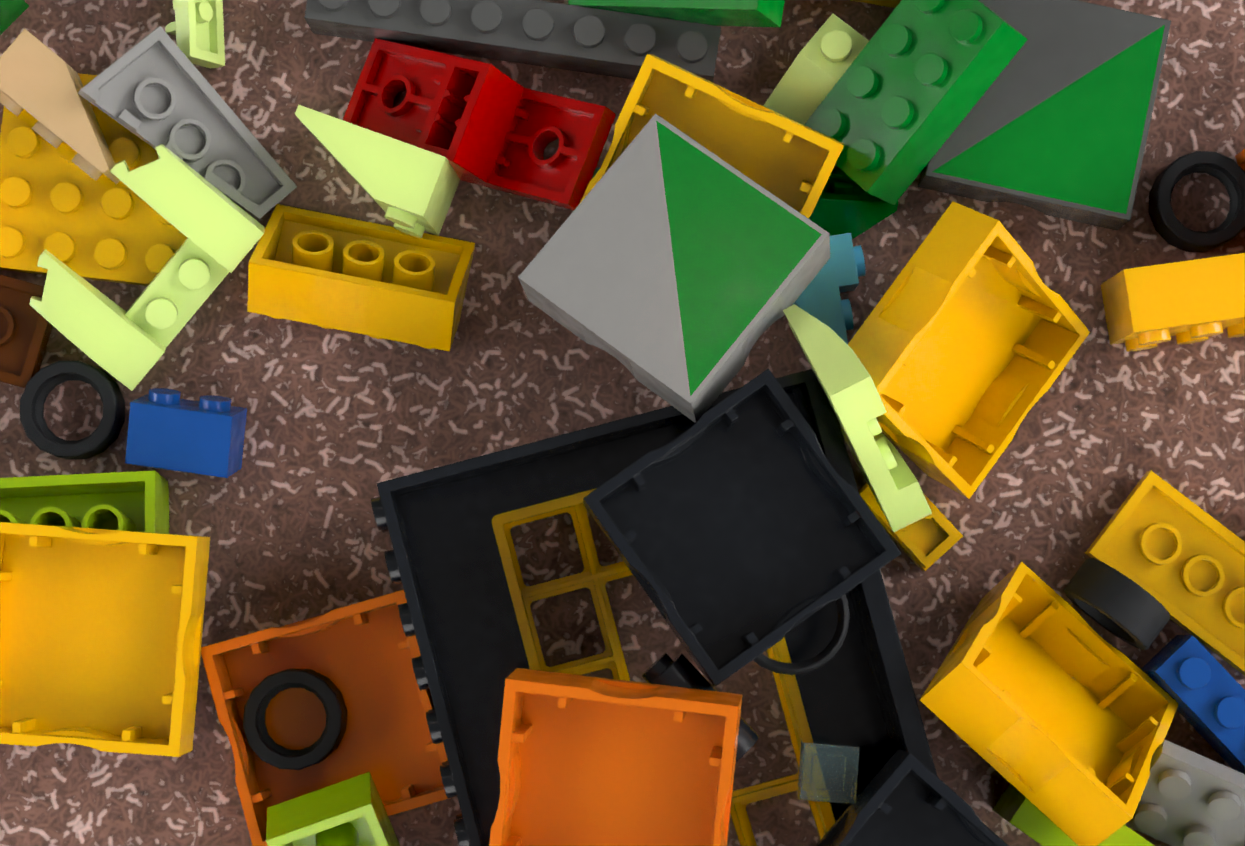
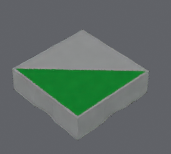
[518,113,830,423]

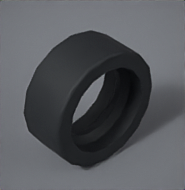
[1148,151,1245,252]
[20,361,125,459]
[1064,558,1170,650]
[243,668,347,770]

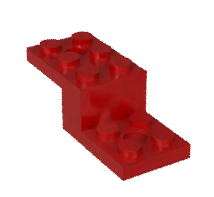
[343,38,616,210]

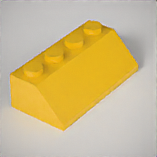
[247,204,475,352]

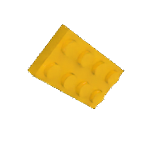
[1085,470,1245,676]

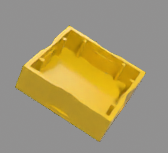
[580,54,844,218]
[848,201,1090,499]
[0,522,210,757]
[920,561,1179,846]

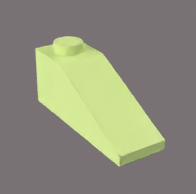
[763,13,869,125]

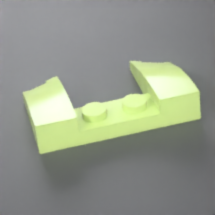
[29,144,265,391]
[783,304,932,532]

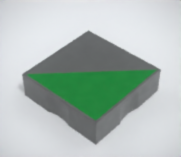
[918,0,1171,231]

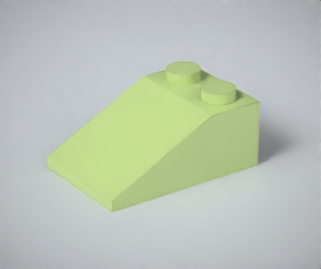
[295,104,460,238]

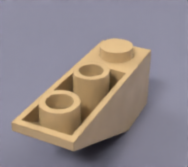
[0,28,119,184]

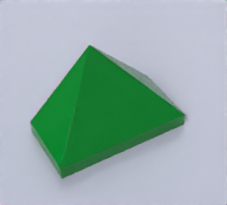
[808,168,898,239]

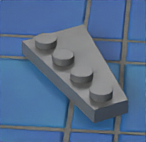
[78,26,297,220]

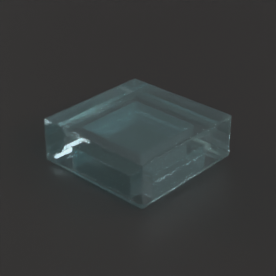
[797,742,860,804]

